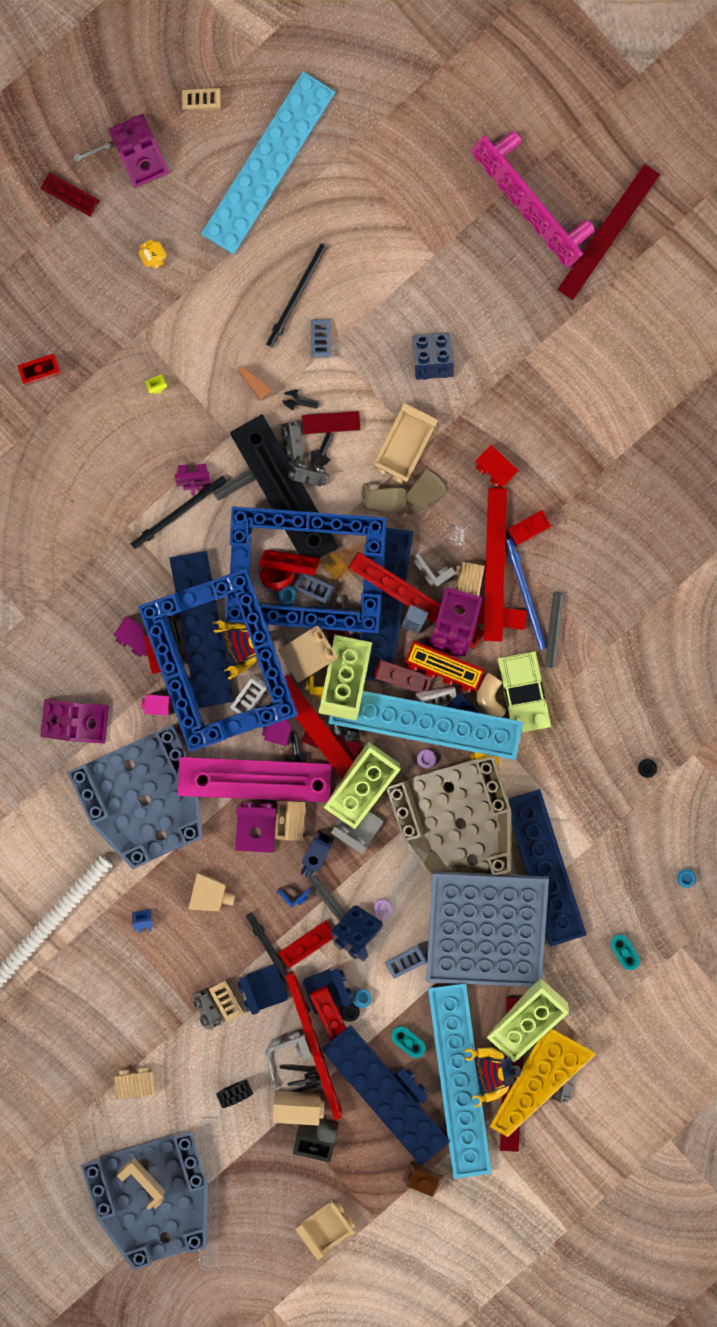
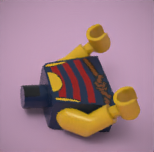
[213,621,257,679]
[464,1047,521,1107]

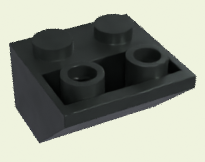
[293,1118,339,1163]

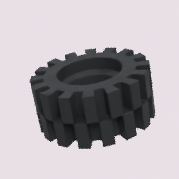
[216,1079,253,1108]

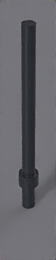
[266,244,327,348]
[130,475,227,549]
[246,912,311,1012]

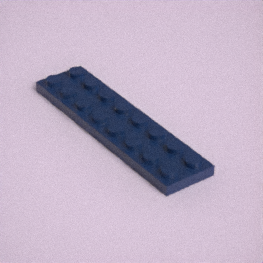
[359,528,413,683]
[169,551,234,708]
[508,789,587,947]
[321,1024,450,1166]

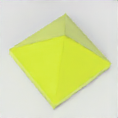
[145,374,167,394]

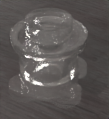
[448,525,469,546]

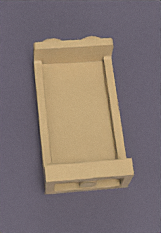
[373,403,438,484]

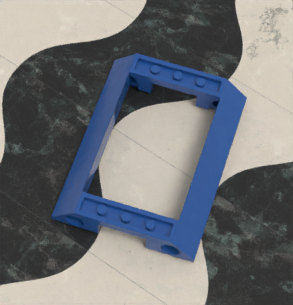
[225,506,386,633]
[138,569,298,752]

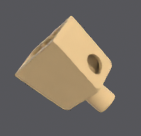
[188,872,235,911]

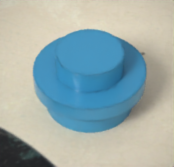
[278,585,297,604]
[677,869,696,888]
[352,989,372,1008]

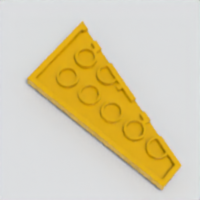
[490,1029,596,1137]

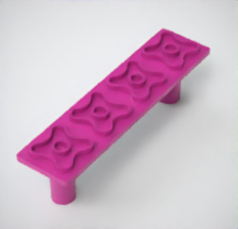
[471,131,595,268]
[177,757,332,802]

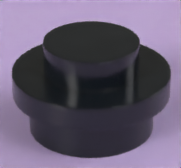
[340,727,359,742]
[638,759,657,778]
[341,1002,360,1022]

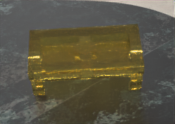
[324,552,348,581]

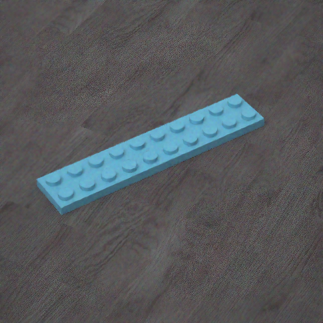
[201,72,335,255]
[328,691,524,760]
[428,983,492,1179]

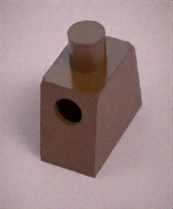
[403,1162,443,1197]

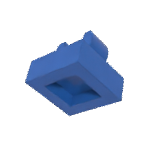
[132,909,153,934]

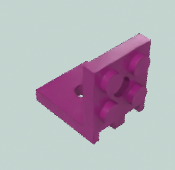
[108,114,169,188]
[429,587,483,656]
[40,699,109,744]
[235,801,277,853]

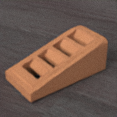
[237,366,273,400]

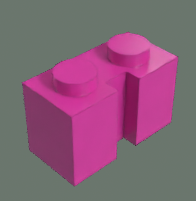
[141,694,171,716]

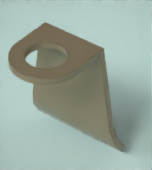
[404,470,447,515]
[361,483,407,515]

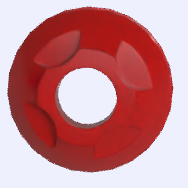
[259,567,294,591]

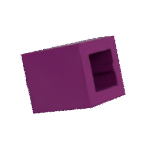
[114,616,147,658]
[262,719,292,746]

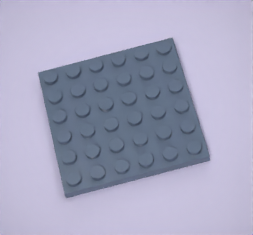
[426,871,549,987]

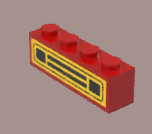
[405,641,485,693]

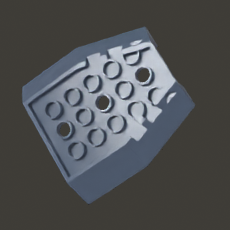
[67,724,203,869]
[81,1131,208,1270]

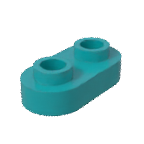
[610,934,640,970]
[391,1026,425,1058]

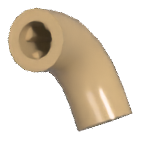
[477,672,507,718]

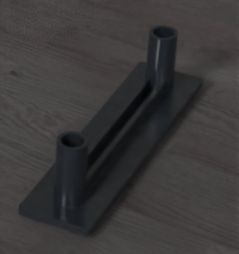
[230,414,338,558]

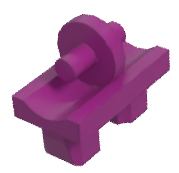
[175,464,211,495]

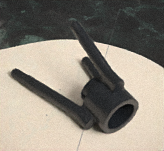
[280,1065,321,1092]

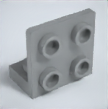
[413,553,456,588]
[331,811,383,854]
[268,1030,312,1060]

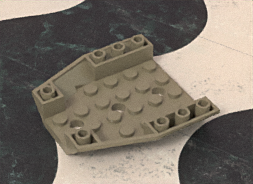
[386,755,512,880]

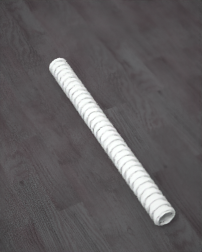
[0,855,113,987]

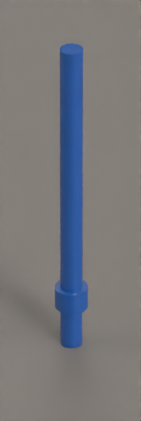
[506,538,547,650]

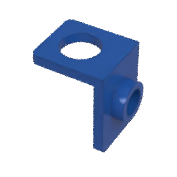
[277,887,311,908]

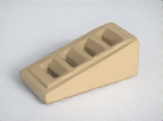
[182,88,221,110]
[209,979,244,1022]

